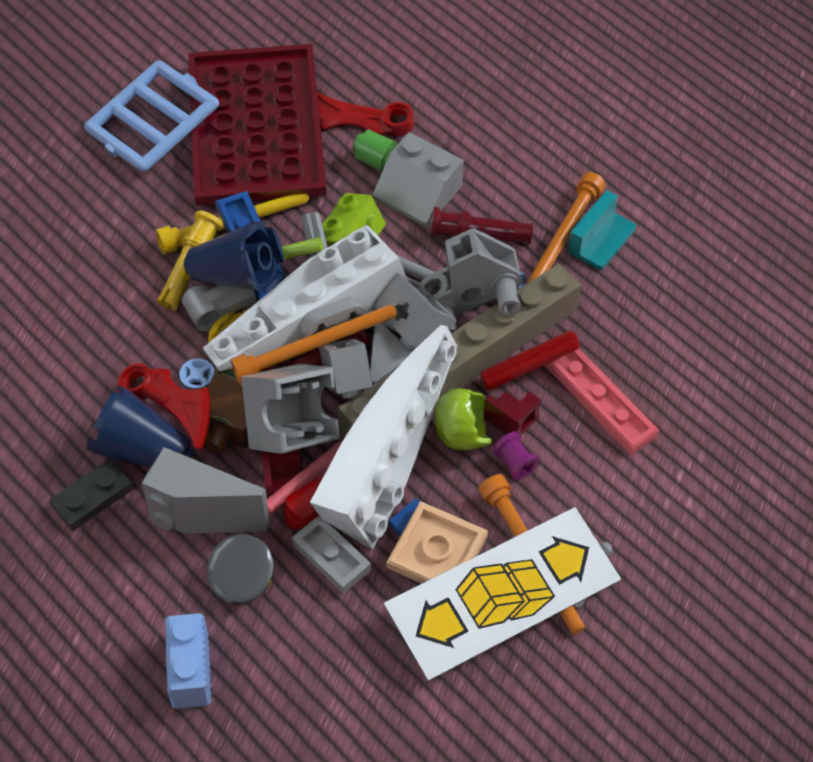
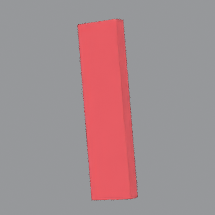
[544,349,659,455]

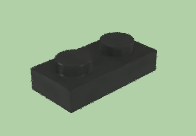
[49,458,134,532]

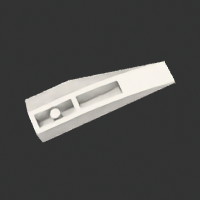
[203,225,406,372]
[310,325,458,549]

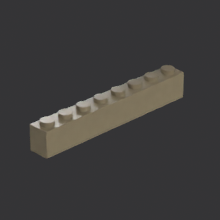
[338,263,582,437]

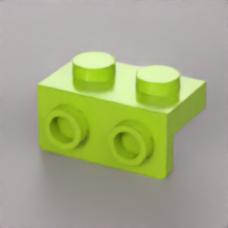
[322,193,386,246]

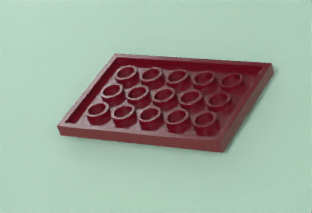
[188,44,327,206]

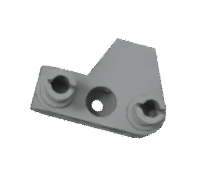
[421,228,522,333]

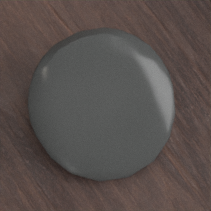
[206,534,274,604]

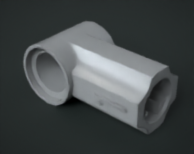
[181,285,256,331]

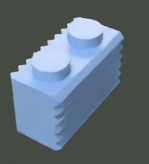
[165,613,212,709]

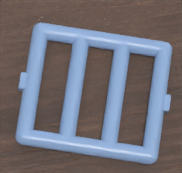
[84,60,219,172]

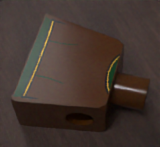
[203,368,249,455]

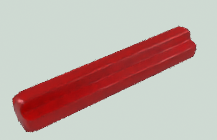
[480,330,580,390]

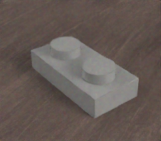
[292,515,371,594]

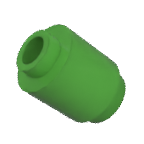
[353,130,398,171]

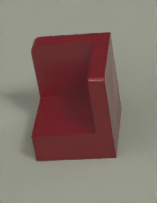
[483,392,541,436]
[262,449,301,499]

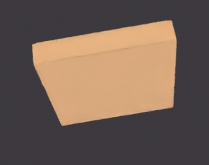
[387,501,488,584]

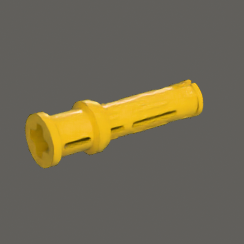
[156,211,223,311]

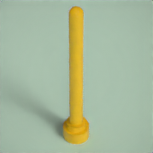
[155,194,309,255]

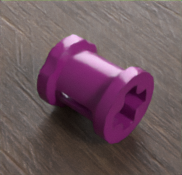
[492,431,540,480]

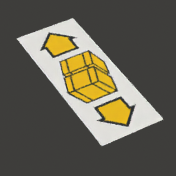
[384,507,621,680]

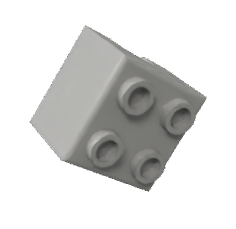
[241,364,340,454]

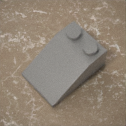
[142,447,270,534]

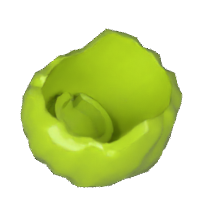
[433,388,492,450]

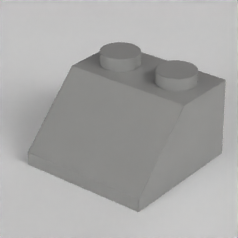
[372,132,464,228]

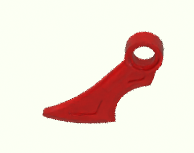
[317,92,415,136]
[117,363,211,451]

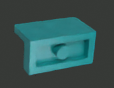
[568,190,636,271]

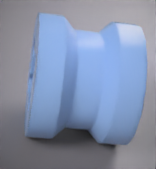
[179,358,215,390]

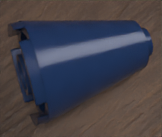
[184,221,284,292]
[87,386,194,468]

